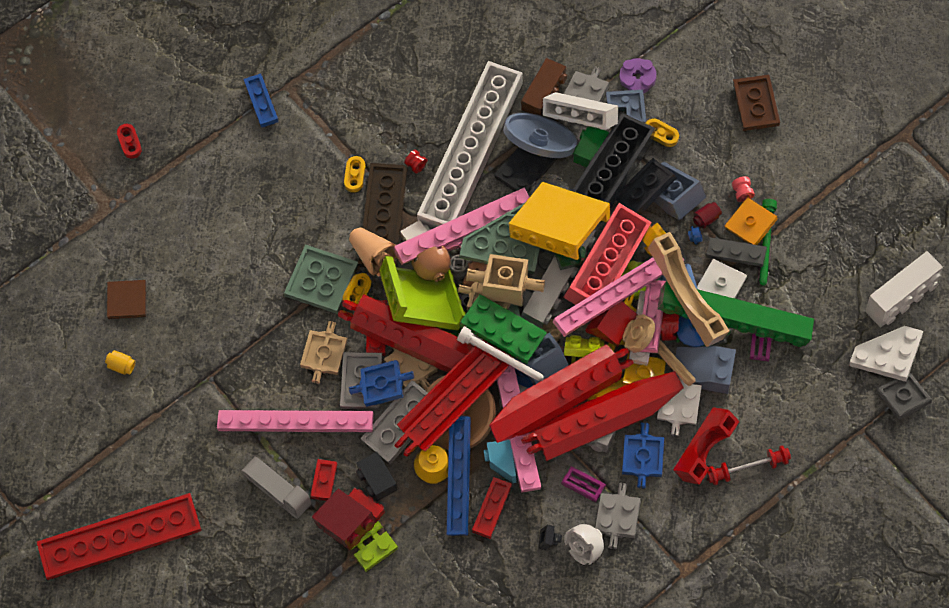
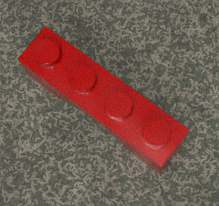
[673,408,740,485]

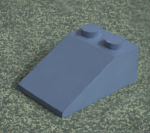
[654,162,706,220]
[673,346,736,394]

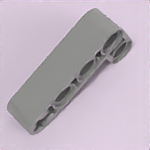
[241,457,311,519]

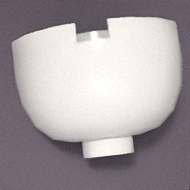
[564,524,604,565]

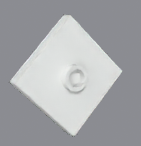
[697,259,747,299]

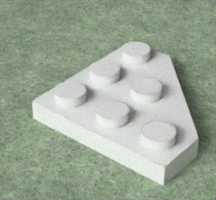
[850,326,923,382]

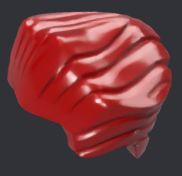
[660,312,679,341]

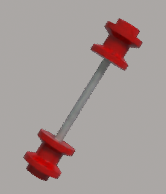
[707,445,791,486]

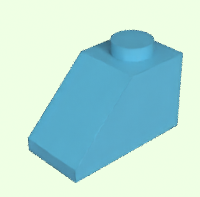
[484,439,516,483]

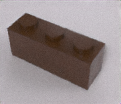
[521,58,568,116]

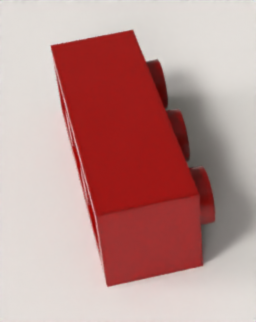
[348,488,385,522]

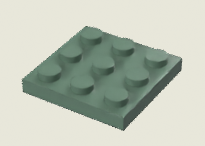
[284,245,358,314]

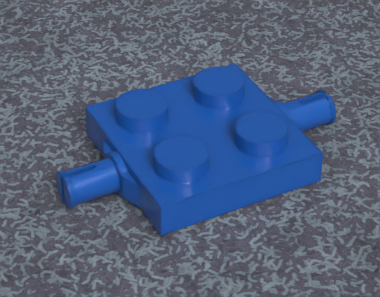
[349,360,414,407]
[622,423,664,489]

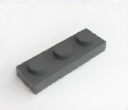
[706,238,767,267]

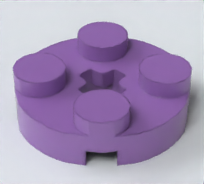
[619,58,656,93]

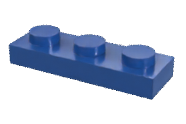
[244,74,279,128]

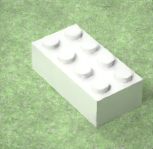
[865,251,943,328]

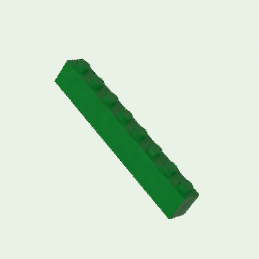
[658,281,814,347]

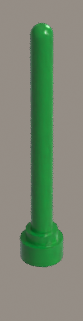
[759,199,777,286]

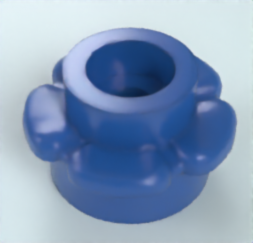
[688,226,703,245]

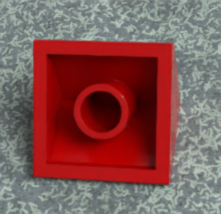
[585,301,638,346]

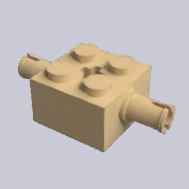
[466,254,545,305]

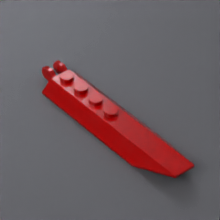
[338,294,492,387]
[394,340,515,457]
[489,344,634,443]
[521,371,684,461]

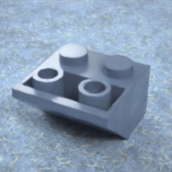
[517,332,568,385]

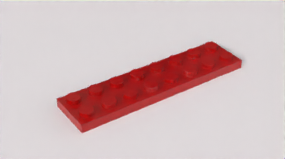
[37,493,202,580]

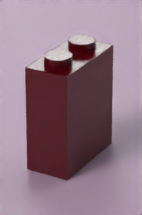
[312,488,377,551]

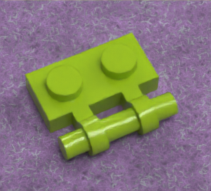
[351,521,398,572]

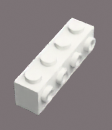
[543,92,618,130]

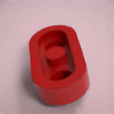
[117,124,142,159]

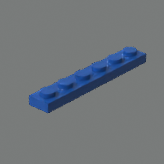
[447,416,471,536]

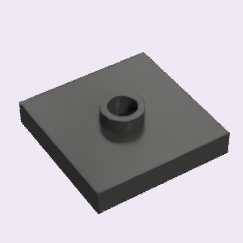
[877,373,932,420]

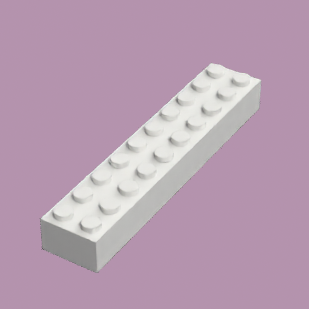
[417,61,523,229]

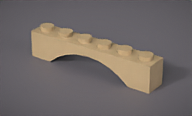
[648,232,729,347]

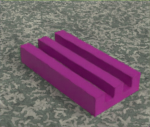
[750,333,772,362]
[561,466,606,503]

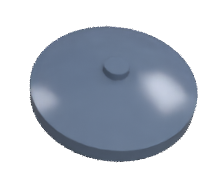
[503,113,577,158]

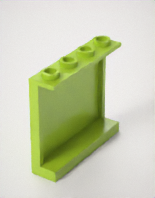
[379,256,465,330]

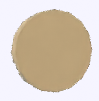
[623,314,655,353]

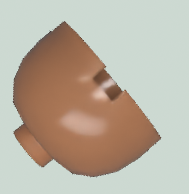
[412,246,451,282]

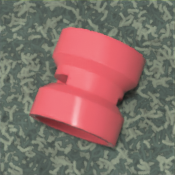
[732,176,755,202]

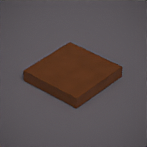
[107,280,146,319]

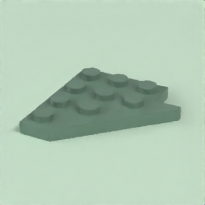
[459,202,540,275]

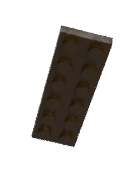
[358,163,408,267]

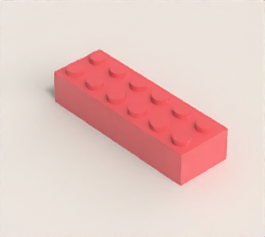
[563,203,652,305]

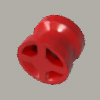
[404,150,428,173]

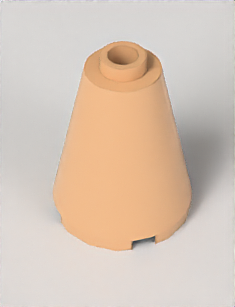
[349,228,398,276]

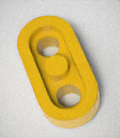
[646,119,679,147]
[344,156,366,193]
[343,273,371,304]

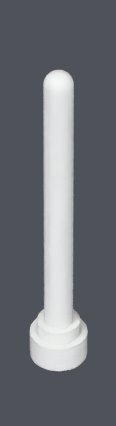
[457,326,544,381]

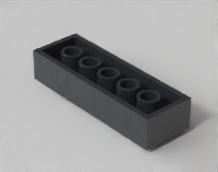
[572,113,655,222]

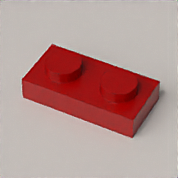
[311,459,338,501]

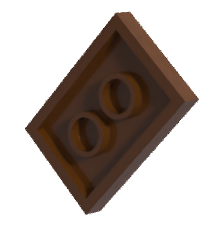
[733,75,780,131]

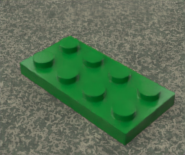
[459,294,547,364]

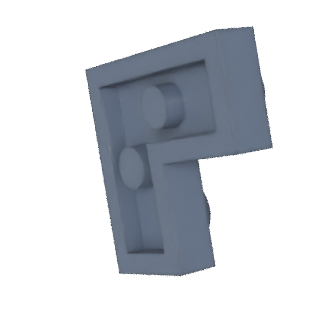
[606,89,646,123]

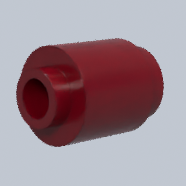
[693,202,722,228]

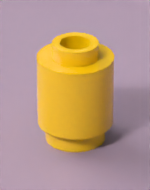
[105,350,136,375]

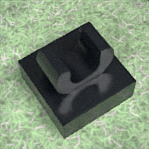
[538,524,562,550]

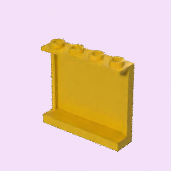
[509,182,610,260]

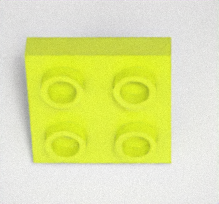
[564,335,605,364]

